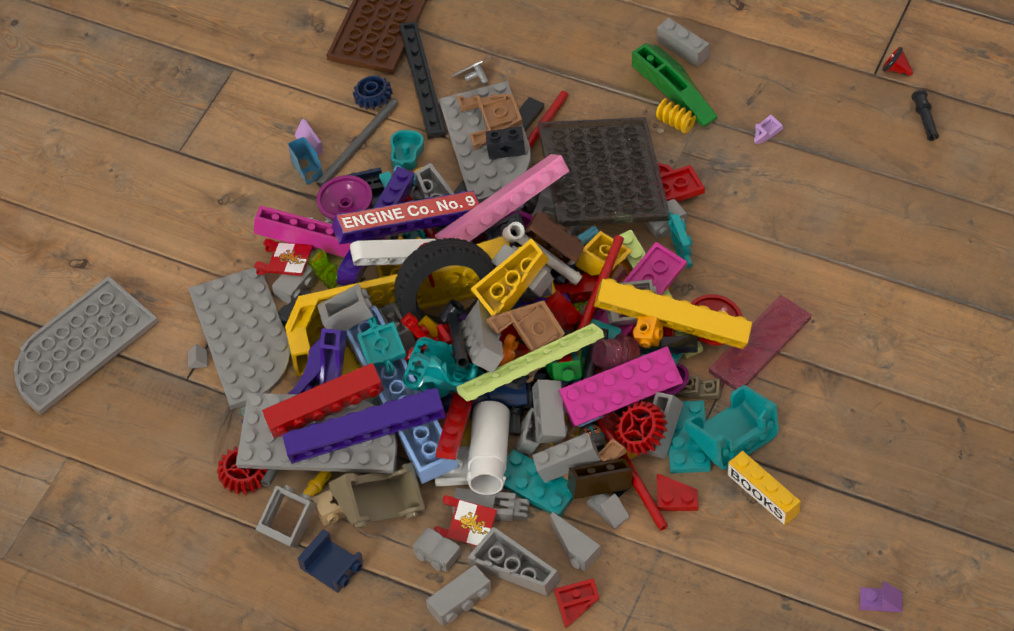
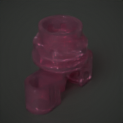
[592,334,642,371]

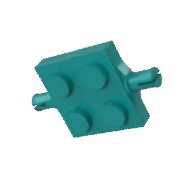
[666,212,693,269]
[357,316,407,374]

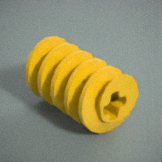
[656,98,696,134]

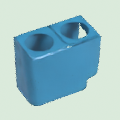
[288,137,323,185]

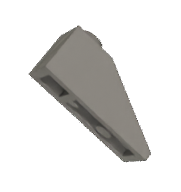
[550,512,601,572]

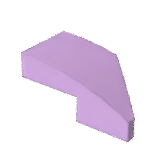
[754,114,784,145]

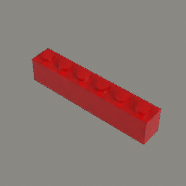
[262,363,384,438]

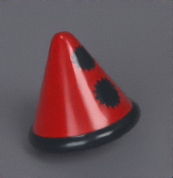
[882,47,913,76]

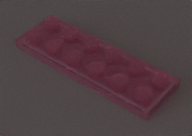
[709,295,812,390]

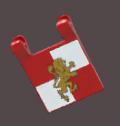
[254,238,313,276]
[434,495,497,547]

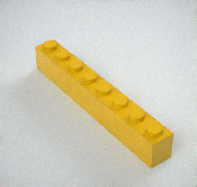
[594,279,752,349]

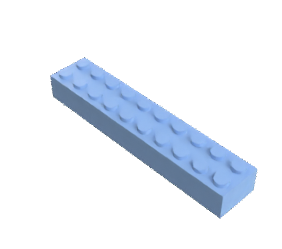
[345,305,459,484]

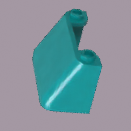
[685,385,779,470]

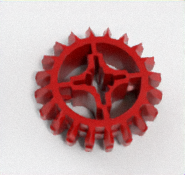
[615,401,668,455]
[217,446,268,496]

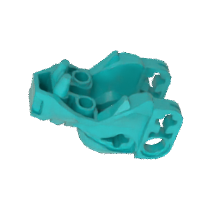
[402,337,485,398]

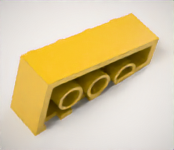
[471,238,549,316]

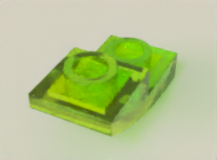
[307,248,338,289]

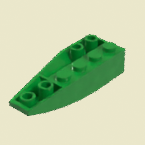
[632,43,717,127]

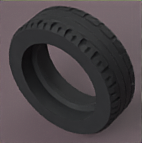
[394,238,496,325]

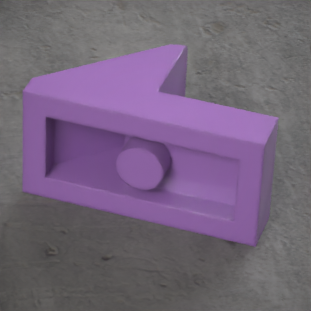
[860,581,902,612]

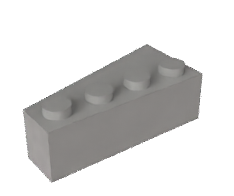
[415,163,454,233]

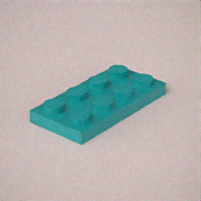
[668,400,711,474]
[503,449,574,517]

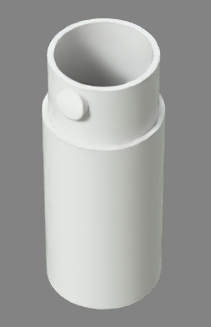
[466,401,510,495]

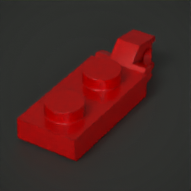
[401,312,439,342]

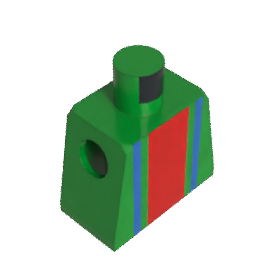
[546,349,584,381]

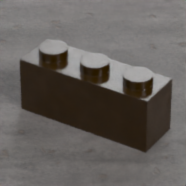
[567,458,633,499]

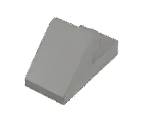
[587,493,629,530]

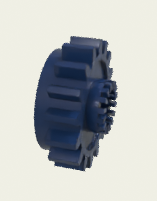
[353,76,393,110]

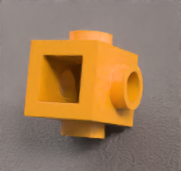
[633,316,663,348]

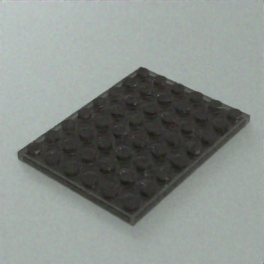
[538,117,670,226]

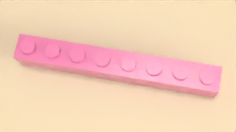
[434,154,569,241]

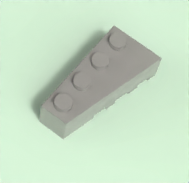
[460,299,504,373]
[468,527,560,596]

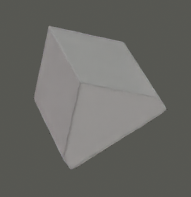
[188,344,208,369]

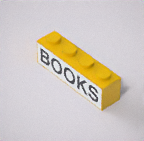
[728,451,801,525]

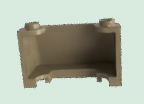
[329,463,425,528]

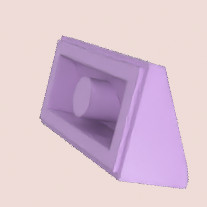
[295,119,323,156]

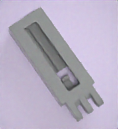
[452,488,530,522]

